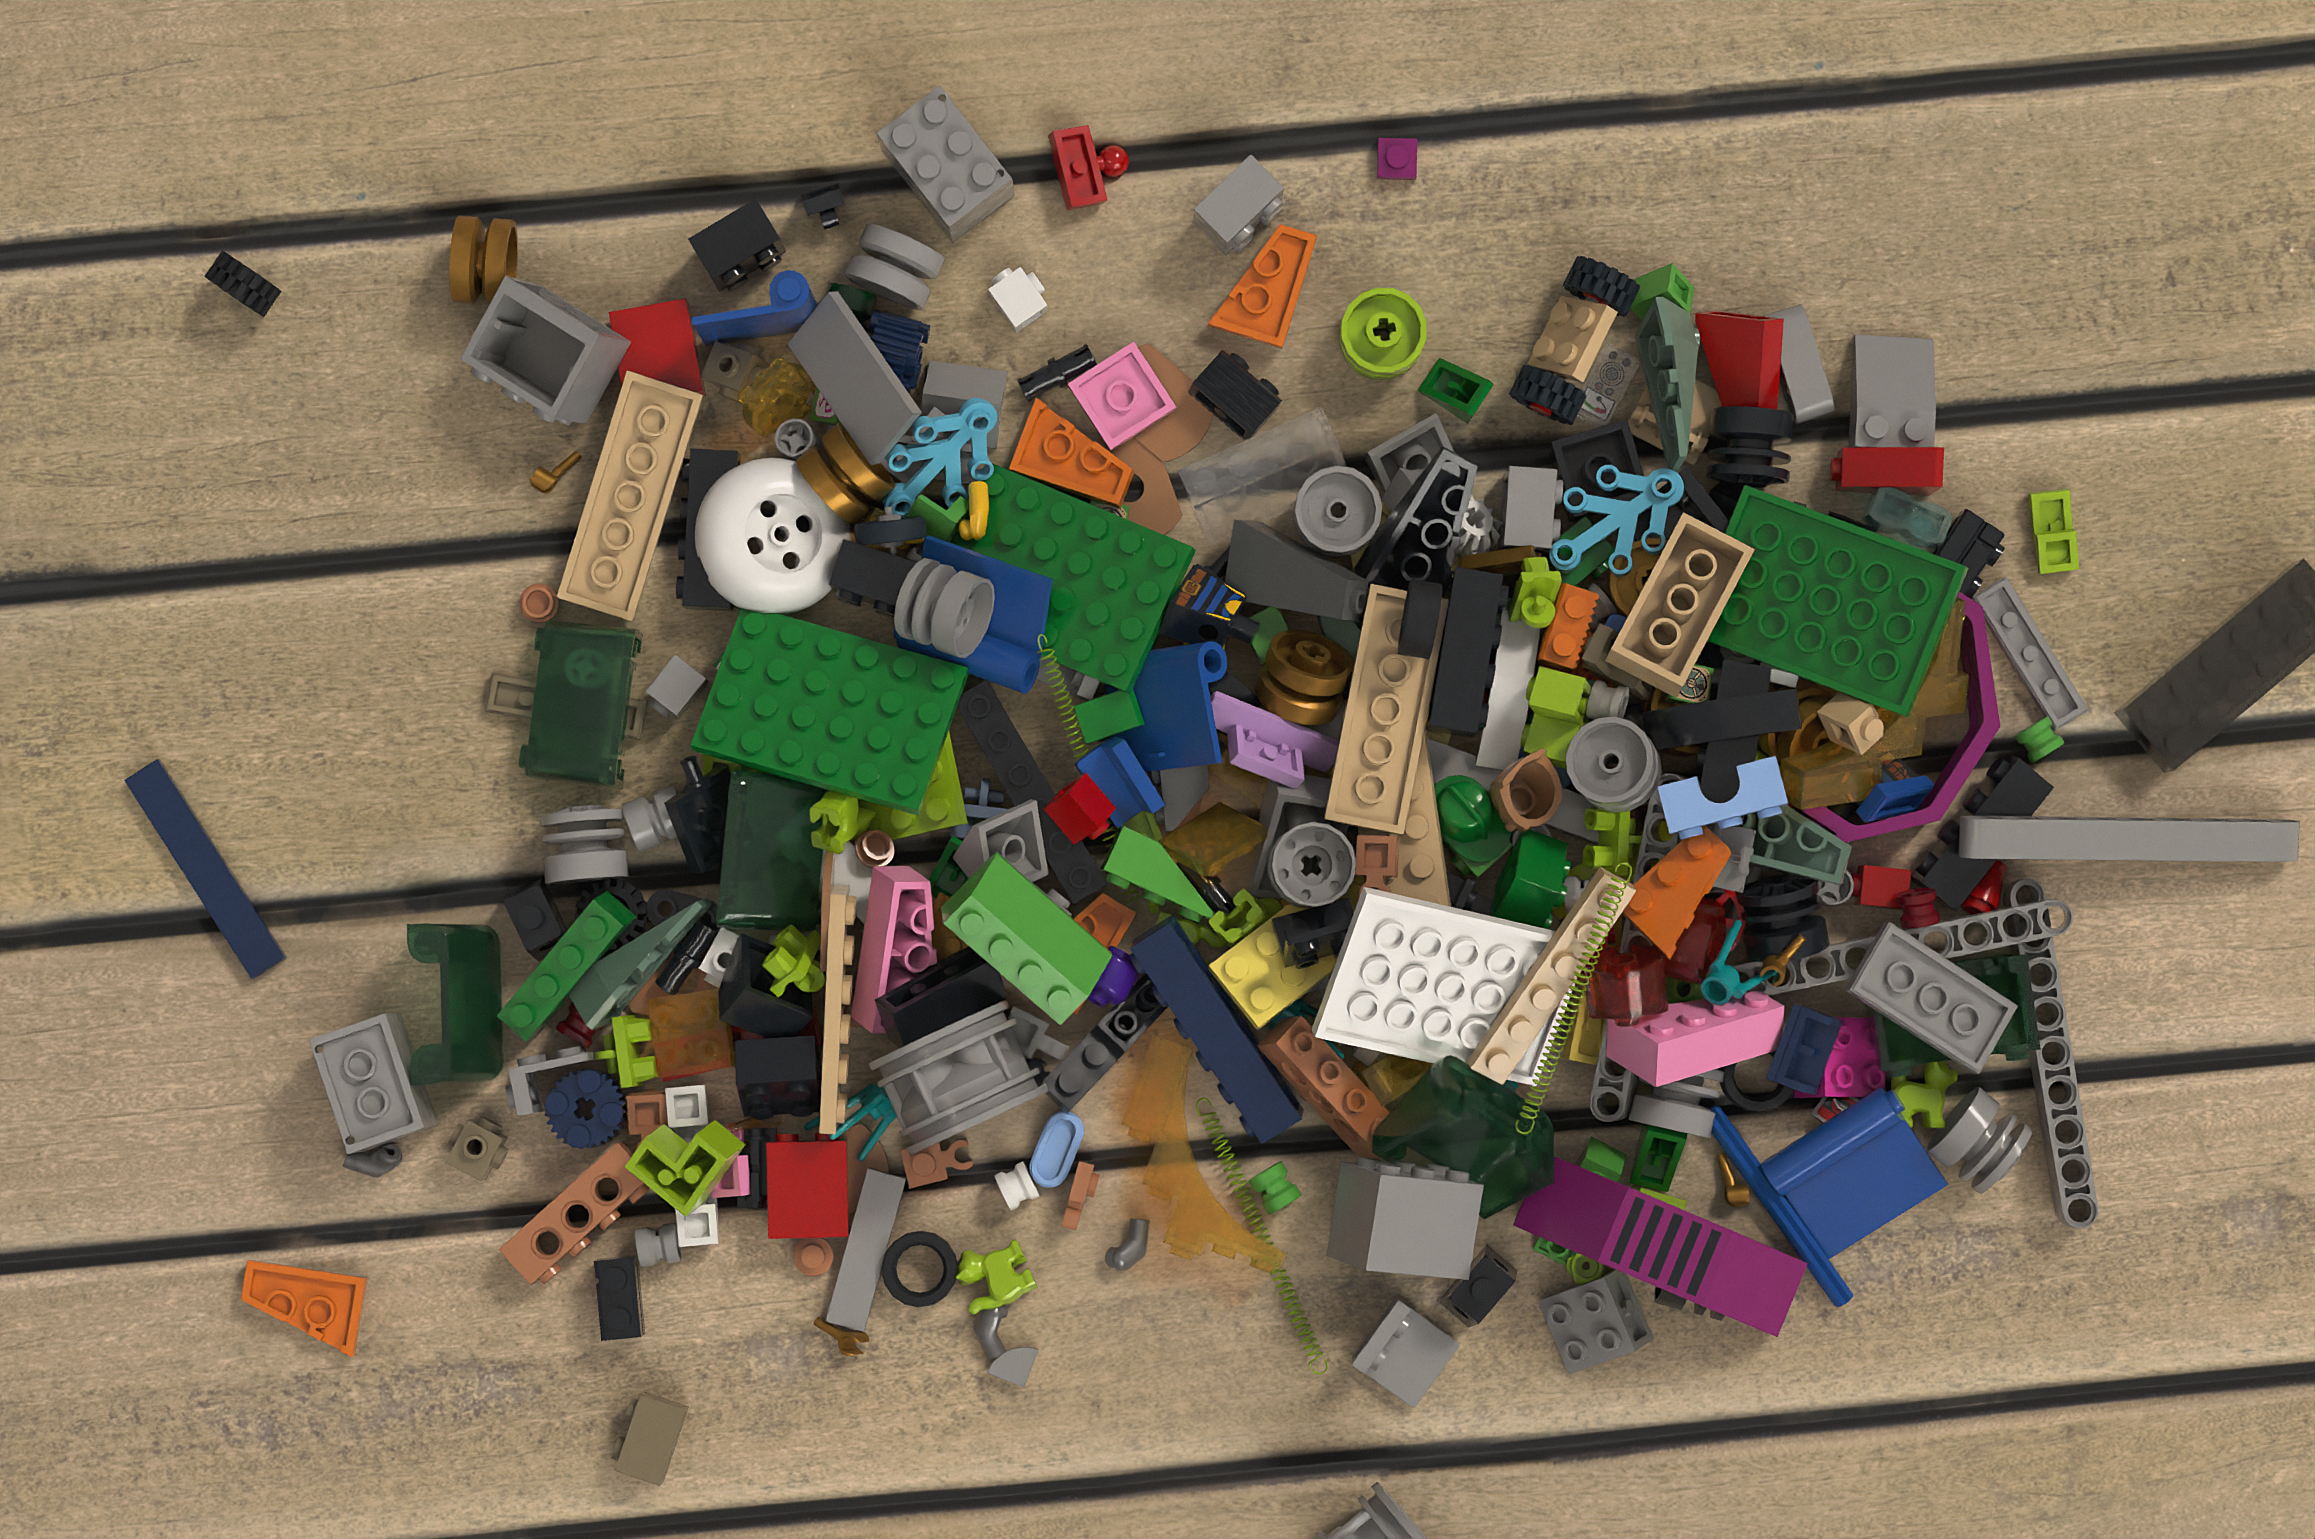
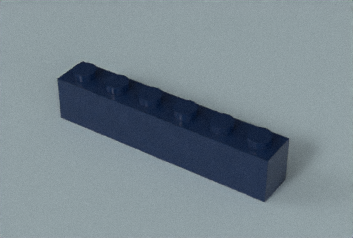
[1129,915,1304,1144]

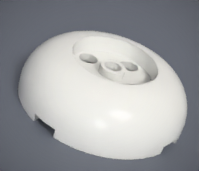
[695,458,851,615]

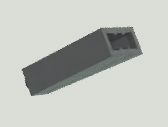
[1225,519,1369,621]

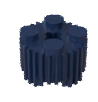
[869,310,930,395]
[544,1069,627,1149]

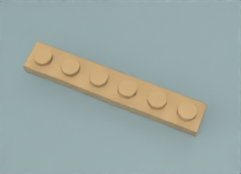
[1467,867,1637,1085]

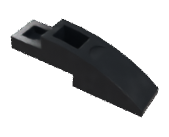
[1038,973,1169,1114]

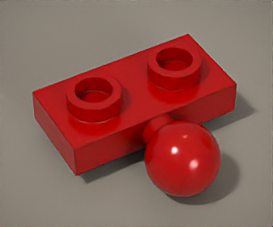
[1048,125,1129,210]

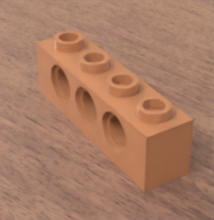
[1257,1016,1406,1158]
[499,1141,651,1285]

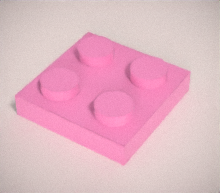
[1068,341,1176,451]

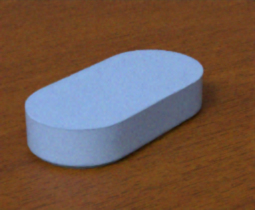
[1029,1111,1084,1188]

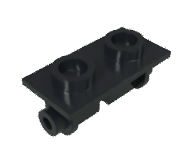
[737,1128,777,1208]

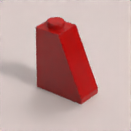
[1695,310,1784,409]
[1830,447,1944,496]

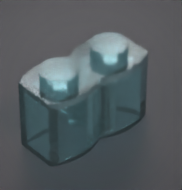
[1862,487,1953,548]

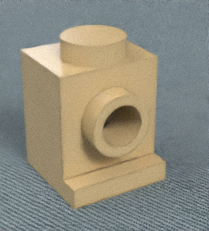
[1817,692,1884,755]

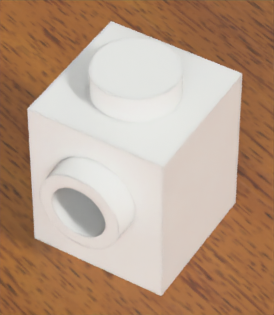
[988,267,1048,333]
[699,927,740,988]

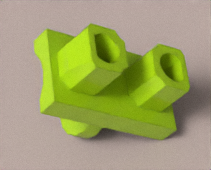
[1508,557,1562,628]
[1582,807,1643,875]
[762,924,826,997]
[594,1015,662,1088]

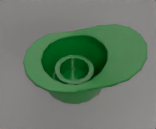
[1434,775,1511,862]

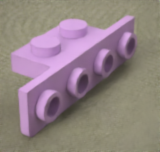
[1210,691,1339,789]

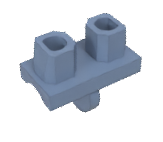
[950,778,1009,839]

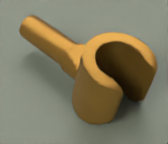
[530,451,582,494]
[1760,933,1807,986]
[1716,1153,1750,1207]
[814,1317,869,1356]

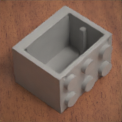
[877,85,1015,243]
[460,276,631,426]
[309,1013,438,1154]
[1326,1156,1484,1280]

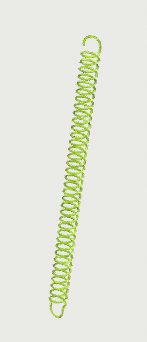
[1037,634,1140,913]
[1515,863,1632,1134]
[1196,1097,1328,1375]

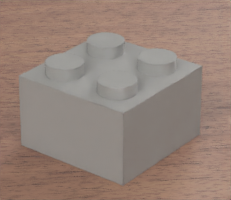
[1193,155,1284,256]
[1498,466,1563,556]

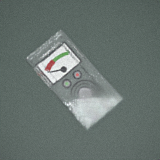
[1577,342,1641,428]

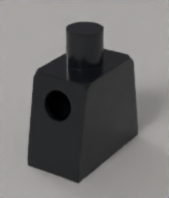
[503,877,568,962]

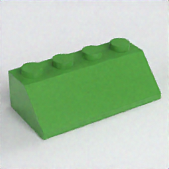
[941,851,1113,1025]

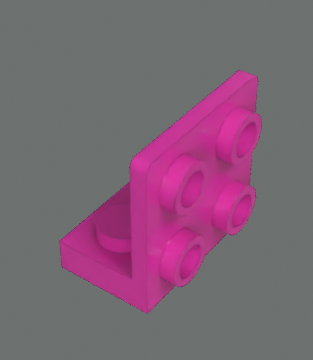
[1794,1017,1886,1098]

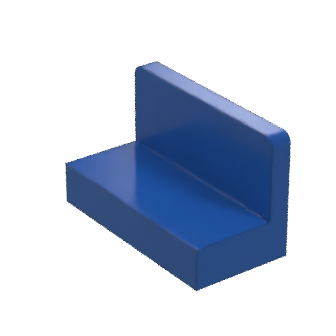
[1075,736,1165,827]

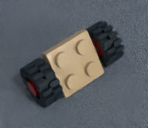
[1509,256,1640,425]

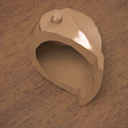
[1489,748,1562,832]

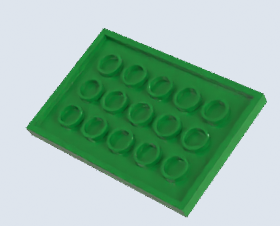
[950,463,1196,694]
[1707,485,1969,718]
[690,608,969,816]

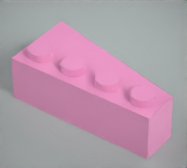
[851,866,937,1034]
[1606,991,1784,1087]

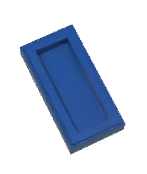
[1856,775,1934,822]

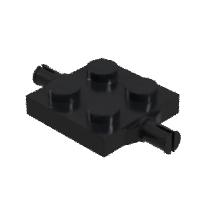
[664,756,755,883]

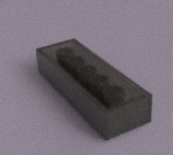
[2113,558,2315,773]

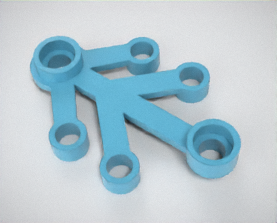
[882,398,997,518]
[1549,465,1684,577]

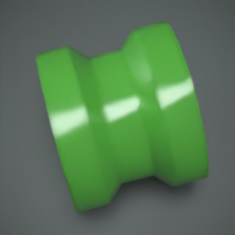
[2014,716,2065,763]

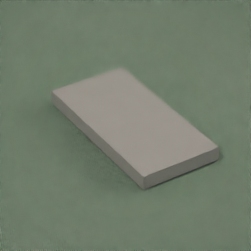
[788,291,922,465]
[1845,922,2018,1074]

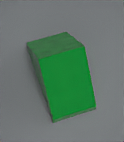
[1418,358,1494,424]
[1074,689,1145,746]
[928,836,969,898]
[1630,1123,1687,1192]

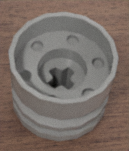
[894,558,995,658]
[539,805,629,884]
[1267,822,1356,908]
[1628,1069,1725,1138]
[1926,1087,2032,1194]

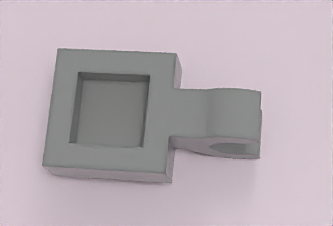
[1007,1006,1070,1061]

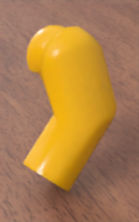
[959,481,989,541]

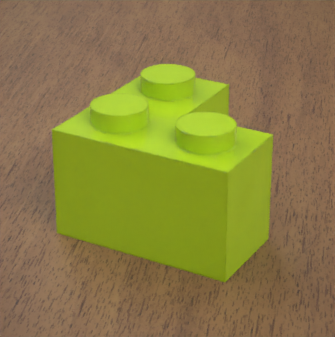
[1520,666,1592,769]
[625,1120,746,1217]

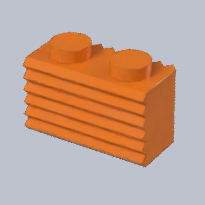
[1536,583,1600,673]

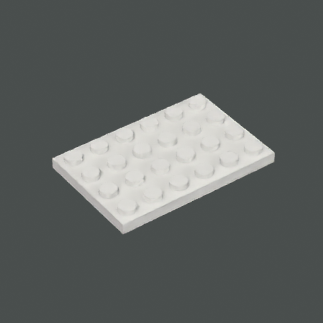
[1312,887,1578,1086]

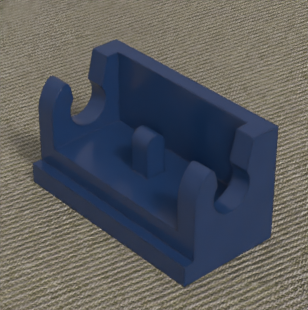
[1766,1004,1843,1095]

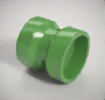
[1248,1161,1302,1215]

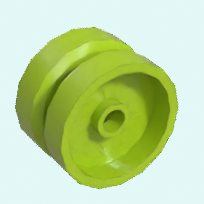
[1339,287,1427,380]

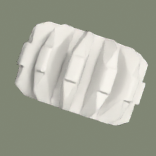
[1455,495,1502,557]

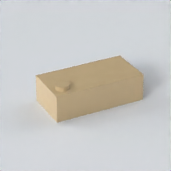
[1605,512,1755,698]

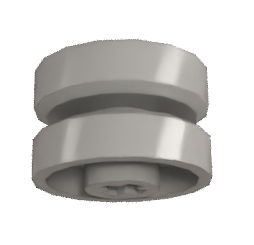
[845,224,945,310]
[1293,466,1382,558]
[1566,716,1661,813]

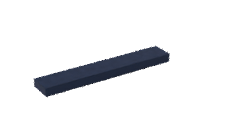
[124,759,287,979]

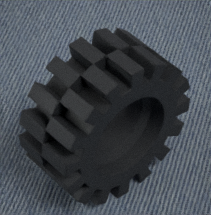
[204,251,282,317]
[574,878,649,950]

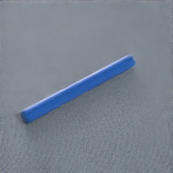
[1709,1106,1853,1307]

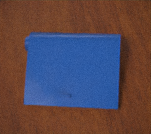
[691,270,818,346]
[894,535,1053,694]
[1104,642,1227,772]
[1761,1087,1948,1259]

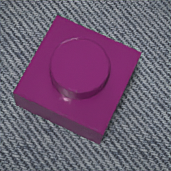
[1377,138,1418,180]

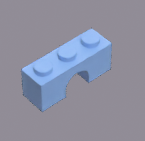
[1657,756,1788,840]

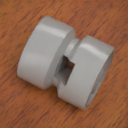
[622,785,678,852]

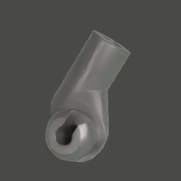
[342,1143,402,1178]
[1105,1218,1150,1271]
[974,1305,1008,1360]

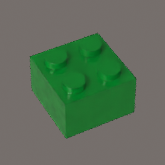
[1490,829,1571,930]

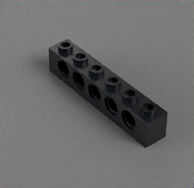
[957,680,1108,905]

